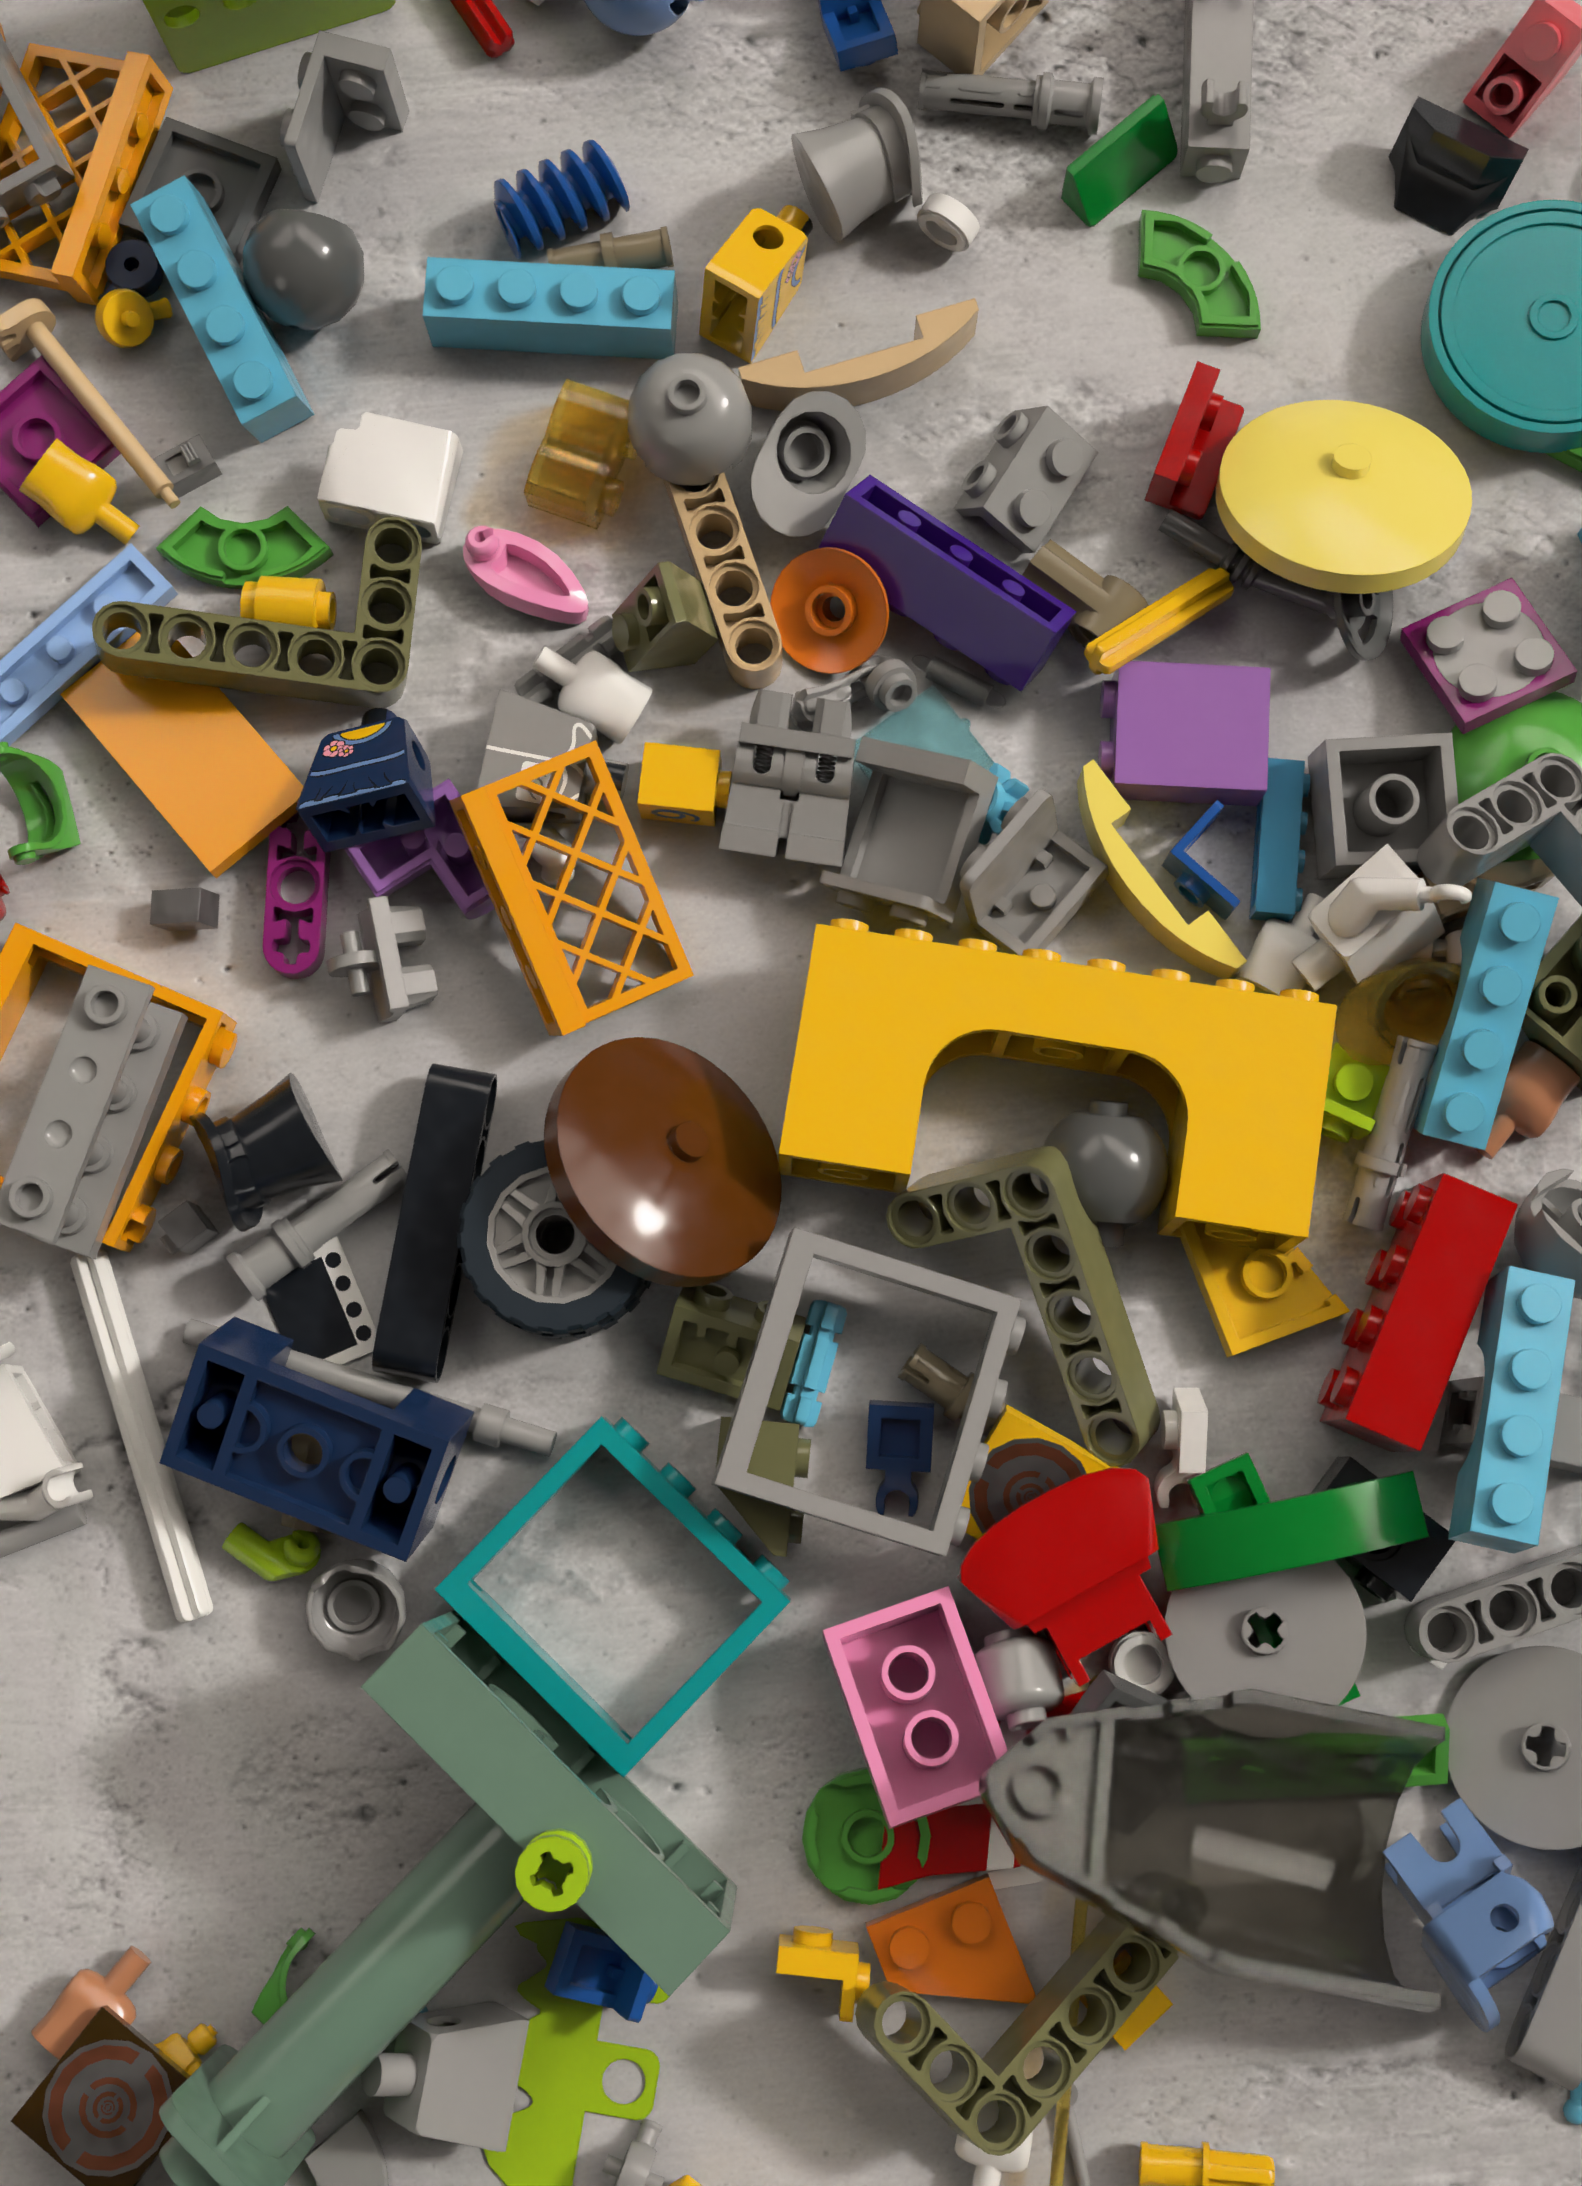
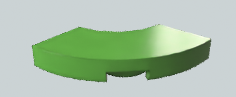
[1138,210,1261,339]
[156,506,334,589]

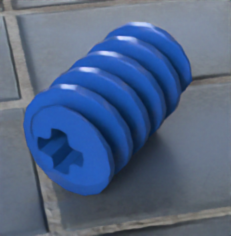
[493,140,630,259]

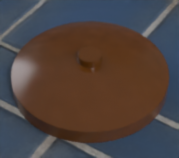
[544,1037,782,1287]

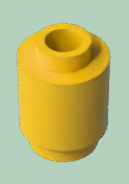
[240,576,337,630]

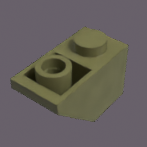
[612,561,719,673]
[716,1416,811,1557]

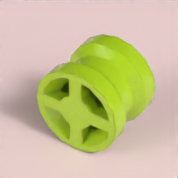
[515,1828,593,1912]

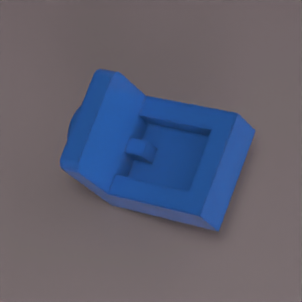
[818,0,898,72]
[544,1921,658,2023]

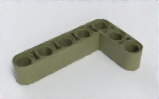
[92,517,422,708]
[886,1146,1161,1466]
[855,1874,1207,2156]

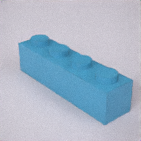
[1249,758,1310,922]

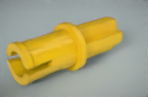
[1138,2141,1275,2186]

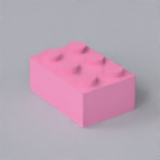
[823,1586,1019,1830]

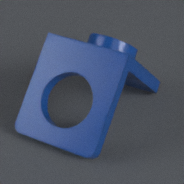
[1161,800,1240,920]

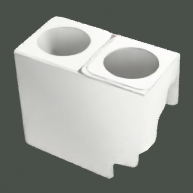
[317,412,463,544]

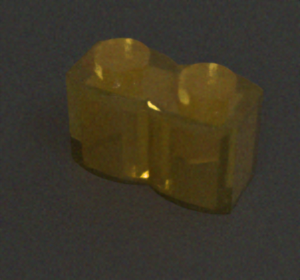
[524,379,637,530]

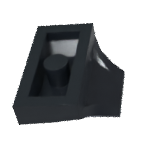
[1388,96,1529,235]

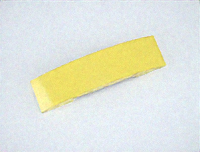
[1077,759,1247,979]

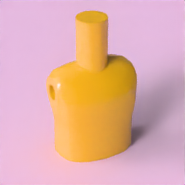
[19,438,140,546]

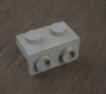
[954,406,1098,553]

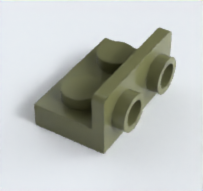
[656,1283,806,1411]

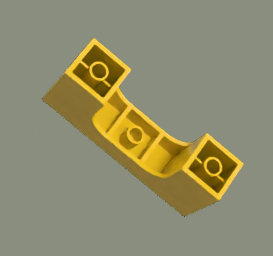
[779,918,1337,1253]

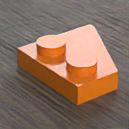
[865,1873,1036,2004]

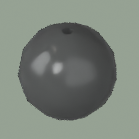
[243,209,364,331]

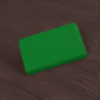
[1061,94,1178,227]

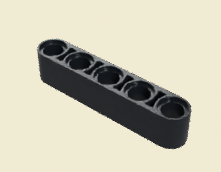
[372,1063,497,1383]

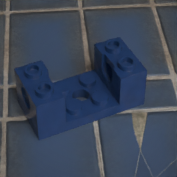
[159,1316,474,1562]

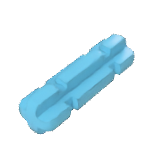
[780,1300,847,1427]

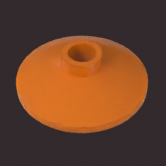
[770,547,889,674]

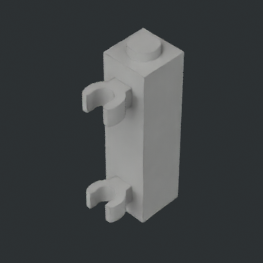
[1180,0,1254,183]

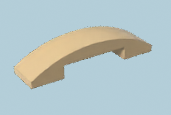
[738,298,979,411]

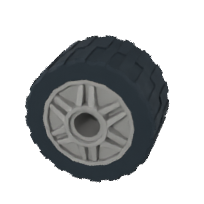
[457,1140,652,1339]

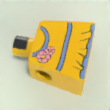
[699,205,813,364]

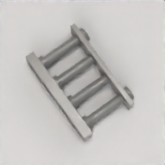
[0,964,188,1259]

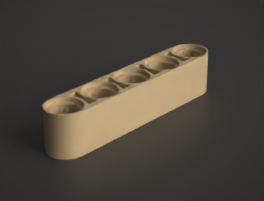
[663,472,783,690]

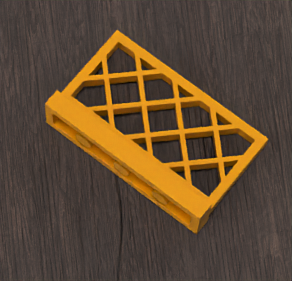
[0,43,173,306]
[449,740,694,1036]

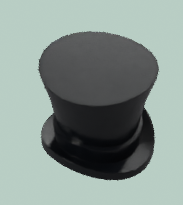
[190,1073,343,1232]

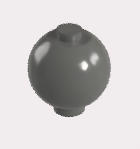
[1039,1100,1169,1247]

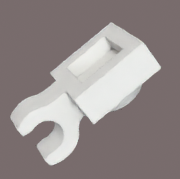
[1154,1388,1208,1508]

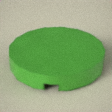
[802,1767,931,1905]

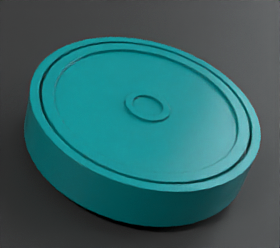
[1420,200,1582,453]

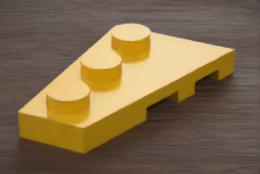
[1179,1220,1351,1357]

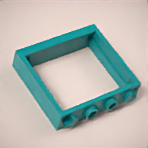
[434,1416,791,1778]

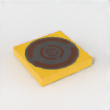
[961,1404,1120,1539]

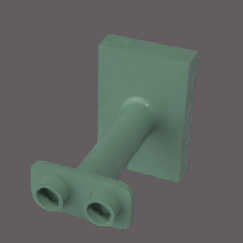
[159,1610,737,2186]

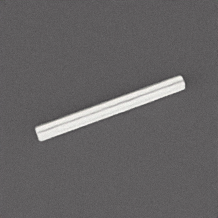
[70,1249,213,1623]

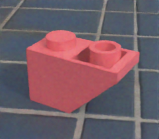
[1463,0,1582,138]

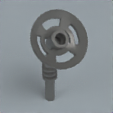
[1158,508,1393,661]

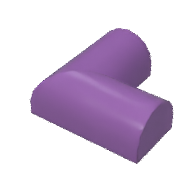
[344,778,495,920]

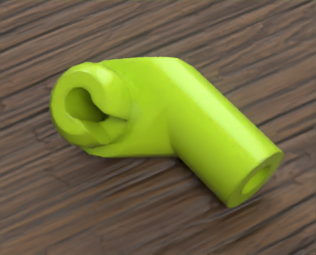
[222,1522,321,1582]

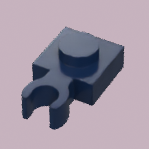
[866,1400,934,1517]

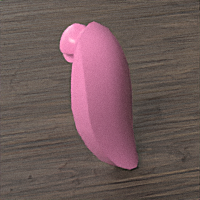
[463,525,589,624]

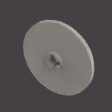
[1165,1560,1367,1733]
[1446,1646,1582,1850]

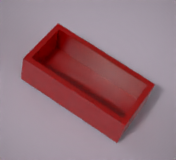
[1317,1173,1518,1452]

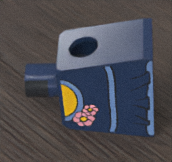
[296,708,436,853]

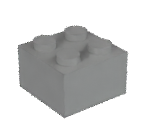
[1307,732,1458,880]

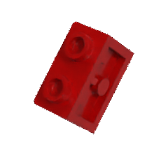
[1144,361,1244,520]

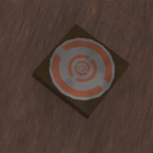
[11,2005,190,2186]

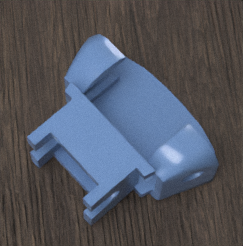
[1383,1798,1554,2033]

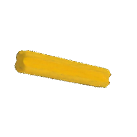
[1084,568,1234,675]

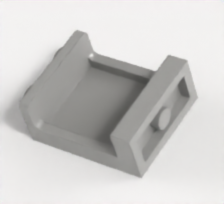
[819,736,999,927]

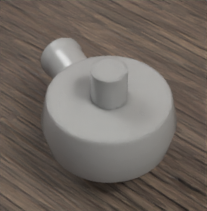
[602,2119,664,2186]

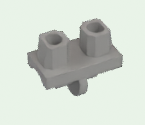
[327,896,438,1023]

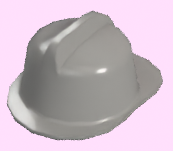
[750,391,866,537]

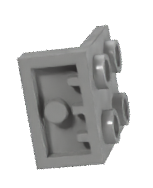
[280,30,409,203]

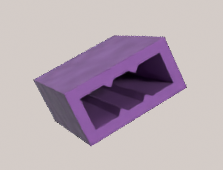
[1098,661,1271,806]

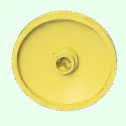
[1216,400,1472,594]

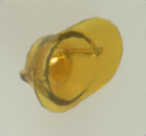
[1335,958,1461,1065]

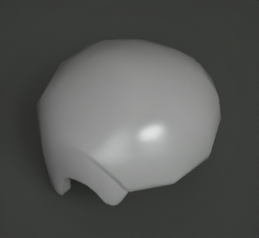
[305,1559,407,1661]

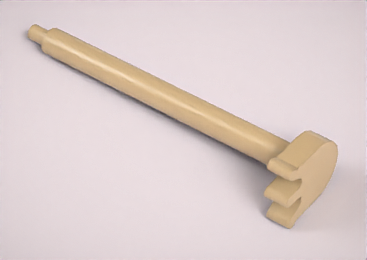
[0,298,180,509]

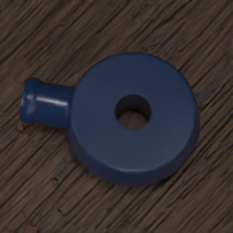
[98,239,164,301]

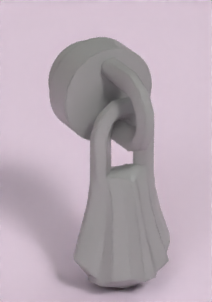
[790,655,917,733]

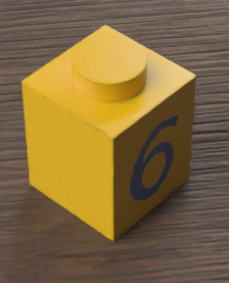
[637,742,732,827]

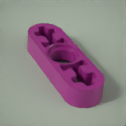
[263,812,331,979]

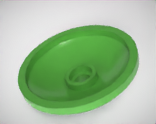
[1450,691,1582,862]

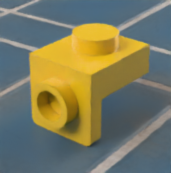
[776,1925,871,2023]

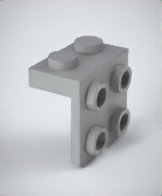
[959,788,1109,955]

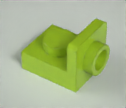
[1321,1042,1390,1143]

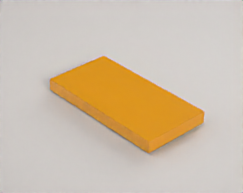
[60,632,304,879]

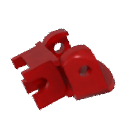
[956,1468,1173,1687]

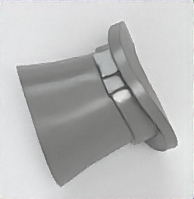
[791,88,923,242]

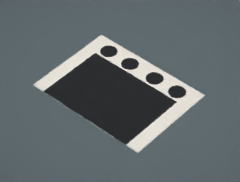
[265,1236,377,1365]

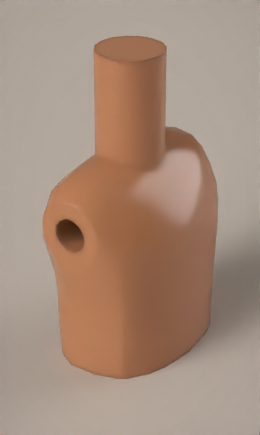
[1473,1041,1580,1159]
[31,1946,151,2060]

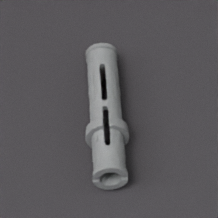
[1342,1035,1439,1231]

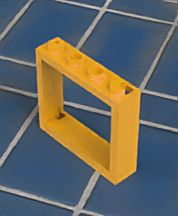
[0,922,238,1253]

